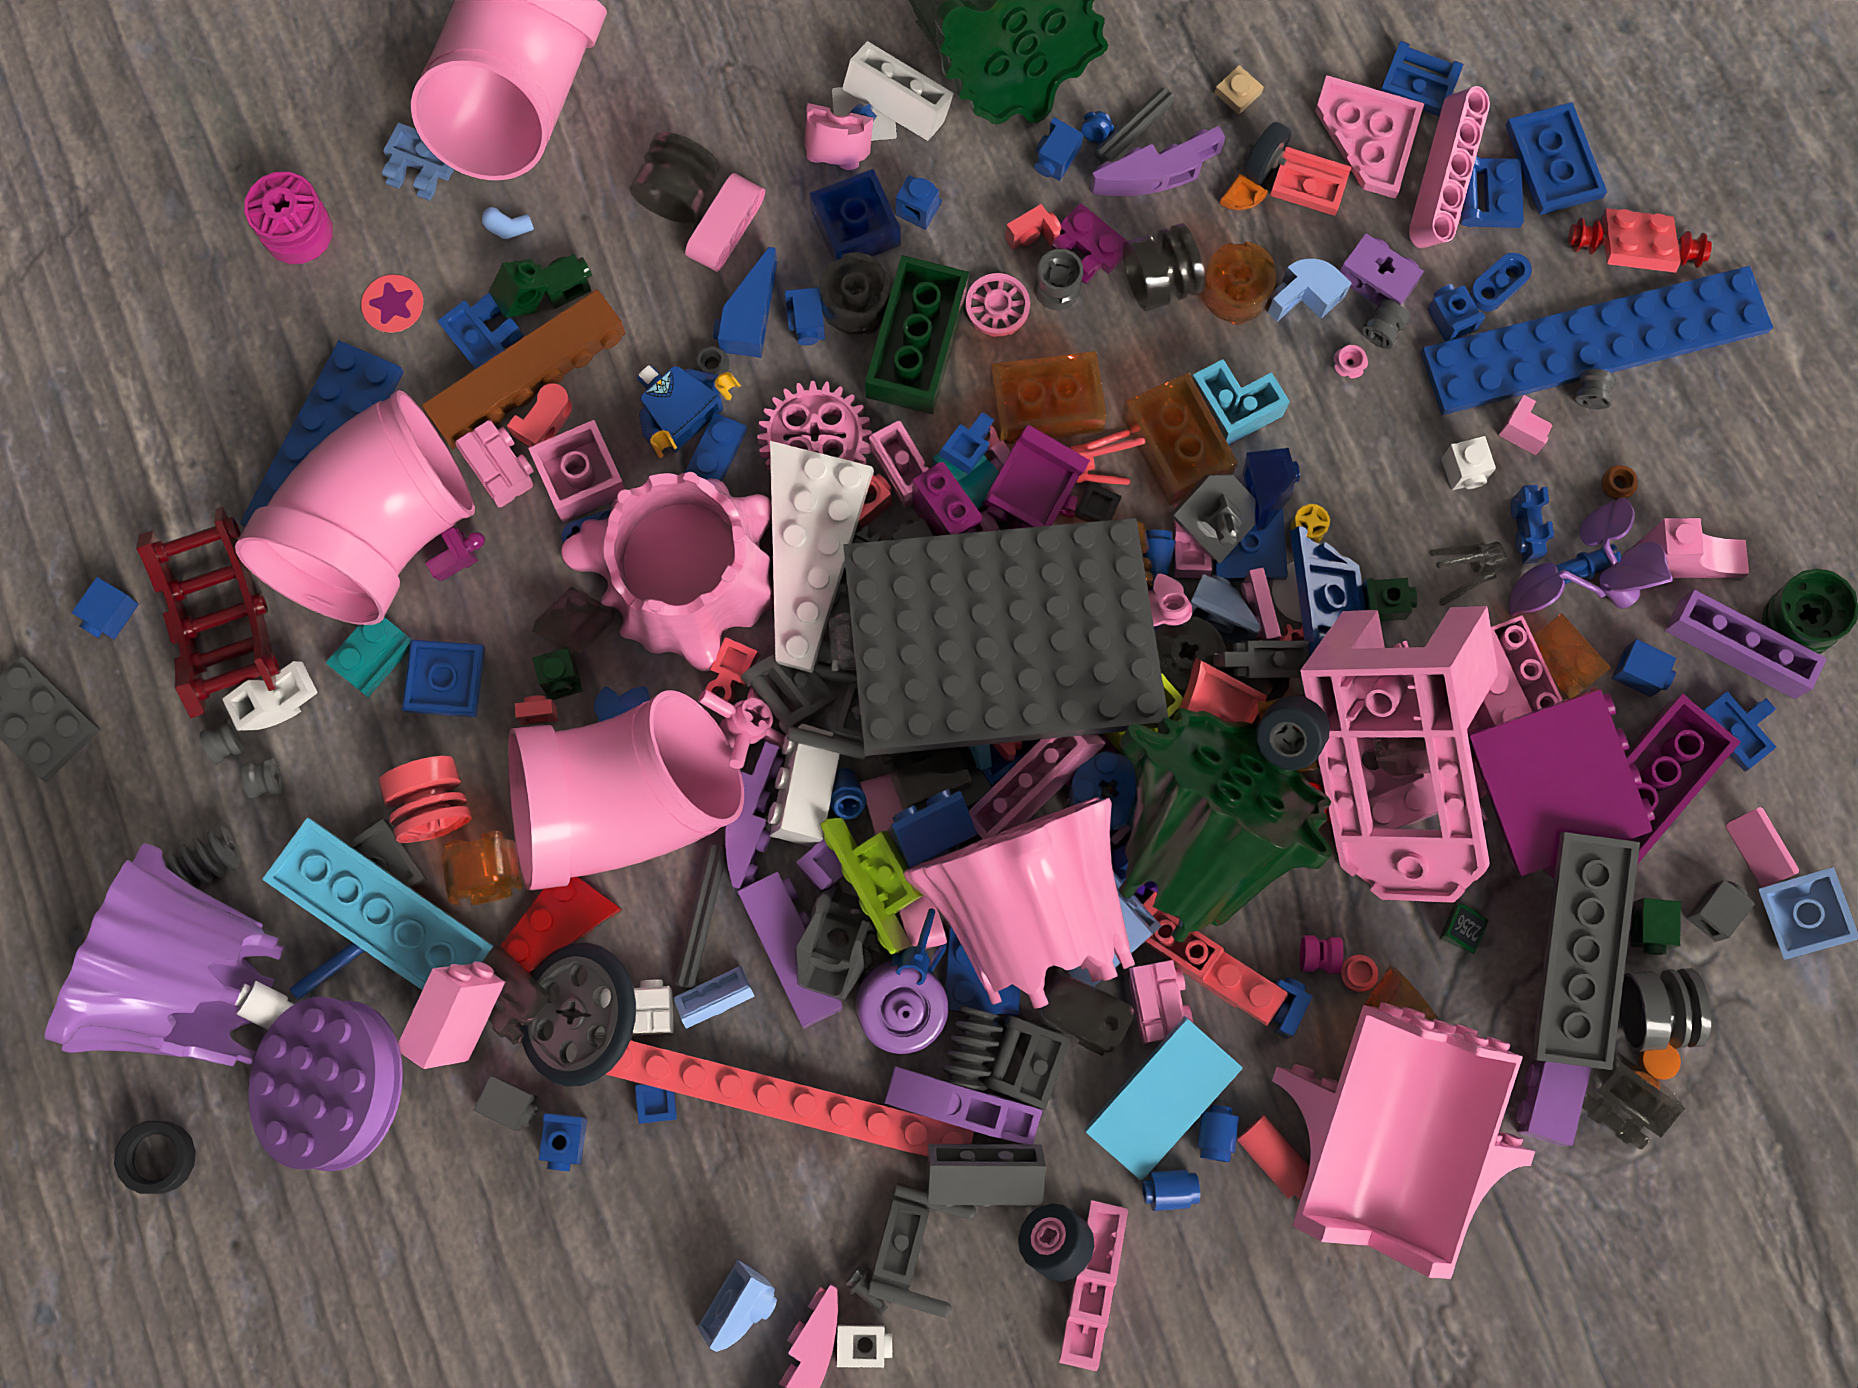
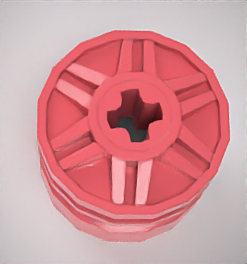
[378,756,472,843]

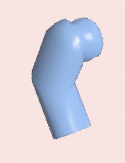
[482,207,534,239]

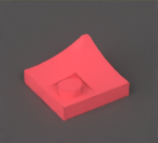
[1179,658,1267,724]

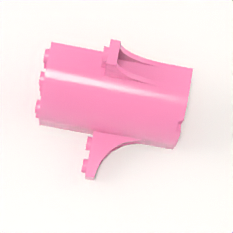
[1272,1002,1535,1279]

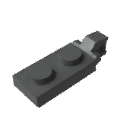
[1213,641,1309,679]

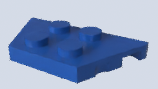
[1290,526,1366,657]

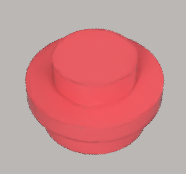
[1340,954,1378,992]

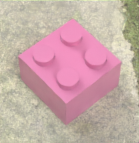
[528,420,626,523]

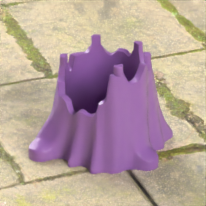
[45,843,284,1066]

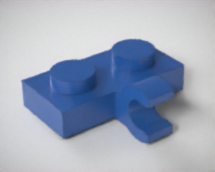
[1703,691,1776,772]

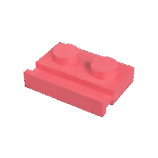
[1270,147,1351,216]

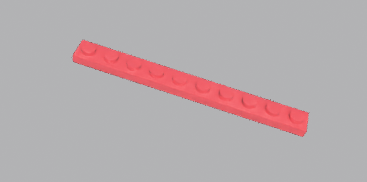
[605,1041,974,1157]

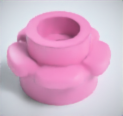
[1333,345,1368,379]

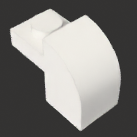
[222,661,317,730]

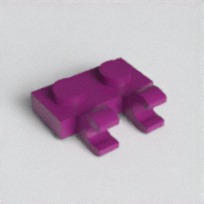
[1051,203,1132,284]

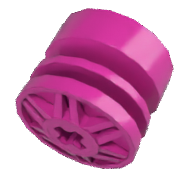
[244,172,333,264]

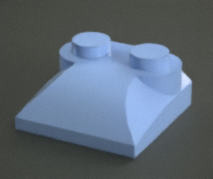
[1759,867,1858,960]
[697,1260,777,1352]

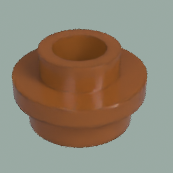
[1601,465,1638,500]

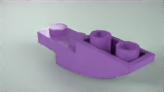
[1089,126,1225,196]
[725,742,784,892]
[884,1066,1042,1144]

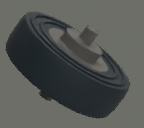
[1244,121,1291,184]

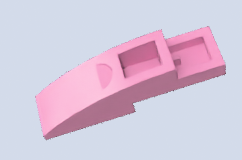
[779,1283,839,1388]

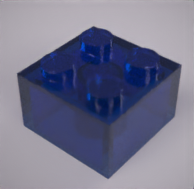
[809,168,901,270]

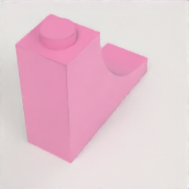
[1635,518,1749,578]

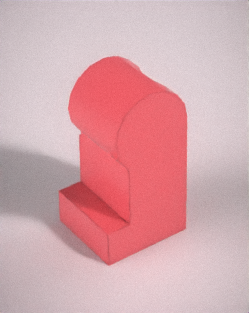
[507,384,572,447]

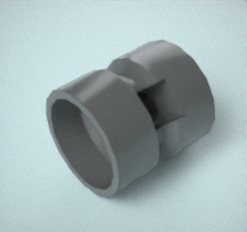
[1035,249,1083,310]

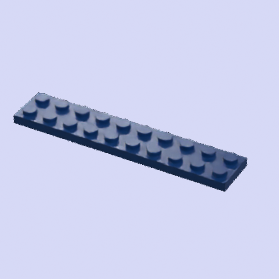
[1420,266,1774,415]

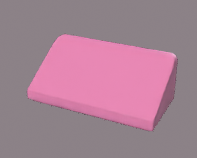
[1726,807,1799,888]

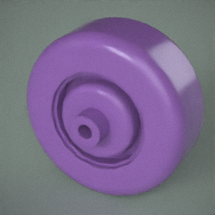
[856,961,948,1054]

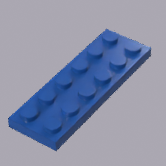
[240,340,404,527]

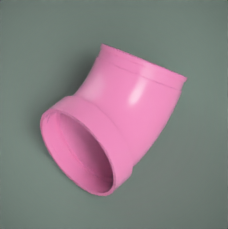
[411,0,607,180]
[235,390,475,625]
[508,690,744,890]

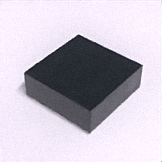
[1075,482,1122,522]

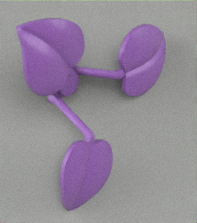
[1509,498,1673,618]

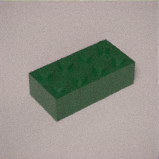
[865,255,969,415]

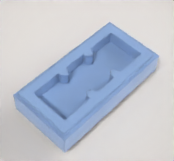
[673,966,755,1029]

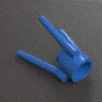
[891,908,948,986]

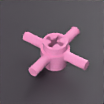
[698,686,786,769]

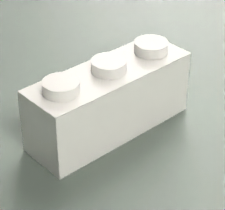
[842,41,954,141]
[768,724,840,847]

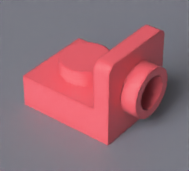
[1005,204,1061,250]

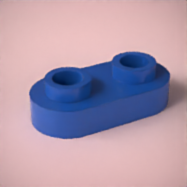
[1469,253,1532,312]

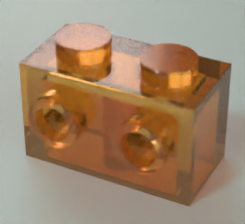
[1533,613,1611,698]

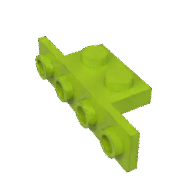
[820,818,923,954]

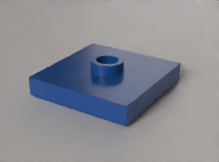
[1214,508,1288,581]
[402,640,485,718]

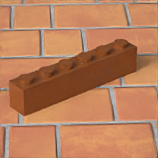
[421,289,626,450]

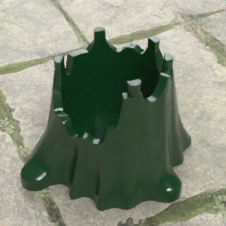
[909,0,1108,125]
[1119,708,1332,942]

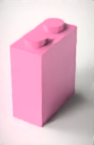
[398,961,505,1069]

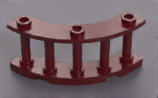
[136,507,281,718]

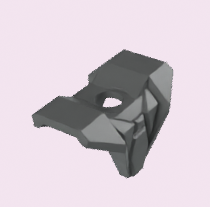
[795,886,877,1001]

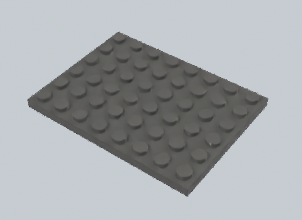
[843,518,1169,756]

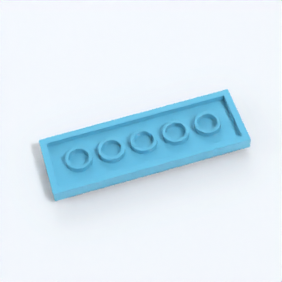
[262,818,494,990]

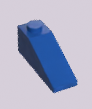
[713,247,778,358]

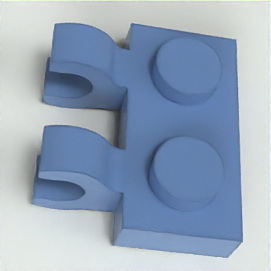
[382,122,454,201]

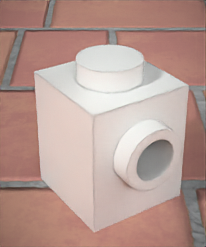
[1441,436,1496,491]

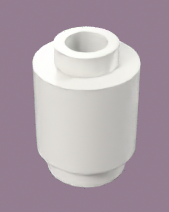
[235,980,294,1030]

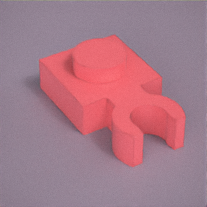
[705,637,760,704]

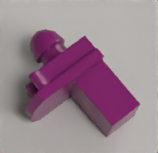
[426,526,485,582]

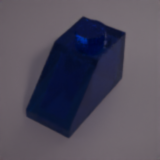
[1242,448,1300,531]

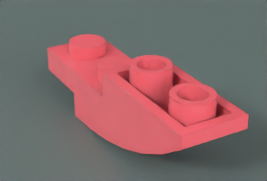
[1144,910,1288,1026]

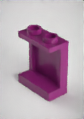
[981,425,1090,529]
[912,462,982,536]

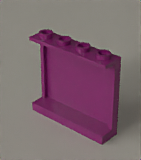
[1467,687,1655,876]

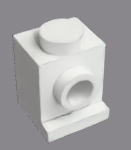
[837,1324,892,1368]

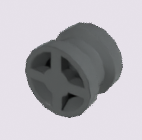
[1575,369,1616,410]
[200,719,244,764]
[242,758,282,799]

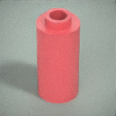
[1237,1115,1310,1199]

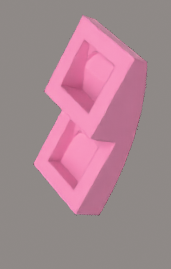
[1174,504,1212,578]

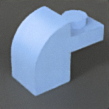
[1267,259,1352,322]

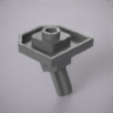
[1170,474,1256,564]

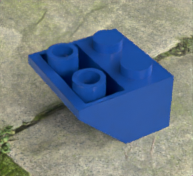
[888,789,977,868]

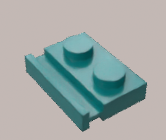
[326,617,412,698]

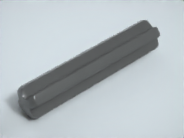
[1095,87,1174,163]

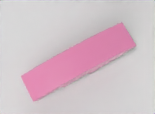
[1059,1200,1129,1371]

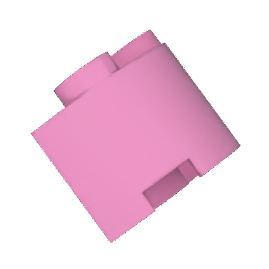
[804,103,873,170]

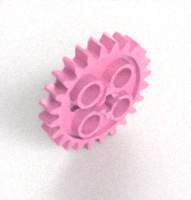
[757,381,872,470]

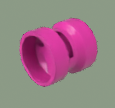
[1299,935,1343,974]

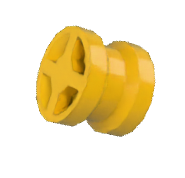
[1290,504,1330,543]

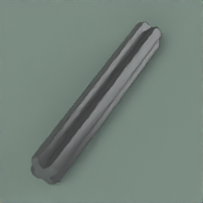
[675,844,726,989]

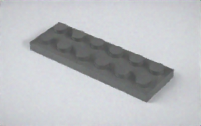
[1532,832,1640,1070]

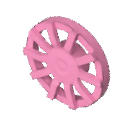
[965,273,1030,337]

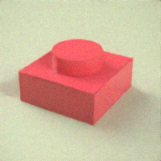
[514,695,558,725]

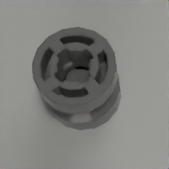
[1362,300,1411,349]

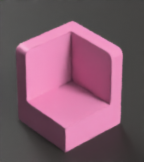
[1499,395,1552,455]

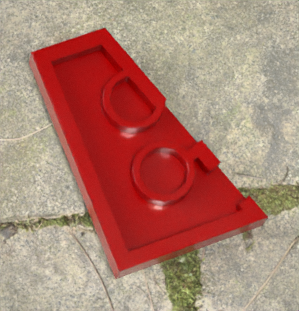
[493,877,622,978]

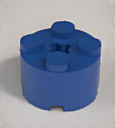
[1068,751,1136,831]

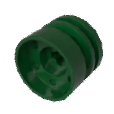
[1762,568,1858,654]

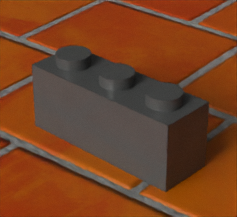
[926,1144,1046,1207]

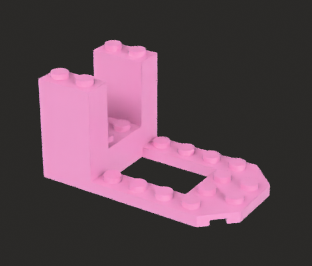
[1300,606,1498,902]

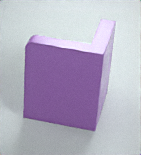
[796,838,843,893]

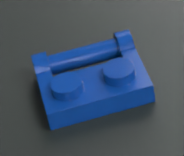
[1380,40,1464,117]
[1461,156,1524,228]

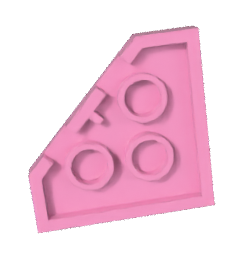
[1315,75,1424,199]

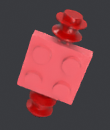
[1568,208,1712,273]

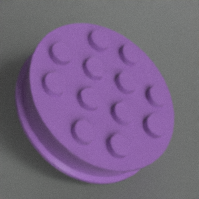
[249,997,403,1171]

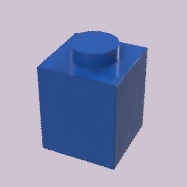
[71,577,139,639]
[1611,639,1676,697]

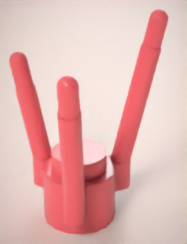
[1070,430,1145,485]

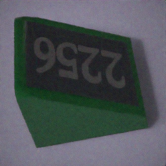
[1439,903,1489,954]

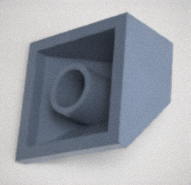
[1185,574,1261,644]

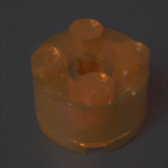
[1201,242,1277,325]
[441,831,523,905]

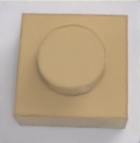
[1214,65,1264,115]

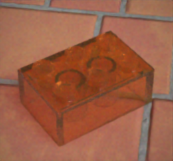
[990,351,1107,444]
[1121,372,1238,506]

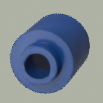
[1197,1105,1239,1162]
[1142,1169,1200,1211]

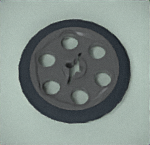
[519,942,636,1087]

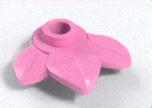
[1148,573,1192,627]

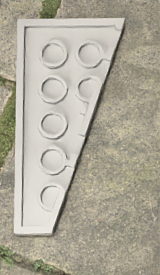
[770,441,874,673]

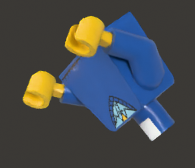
[637,365,741,458]

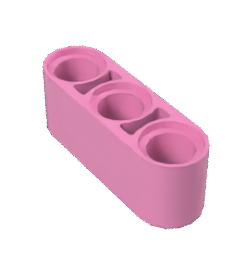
[685,173,765,272]

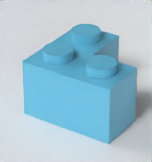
[1187,359,1290,448]

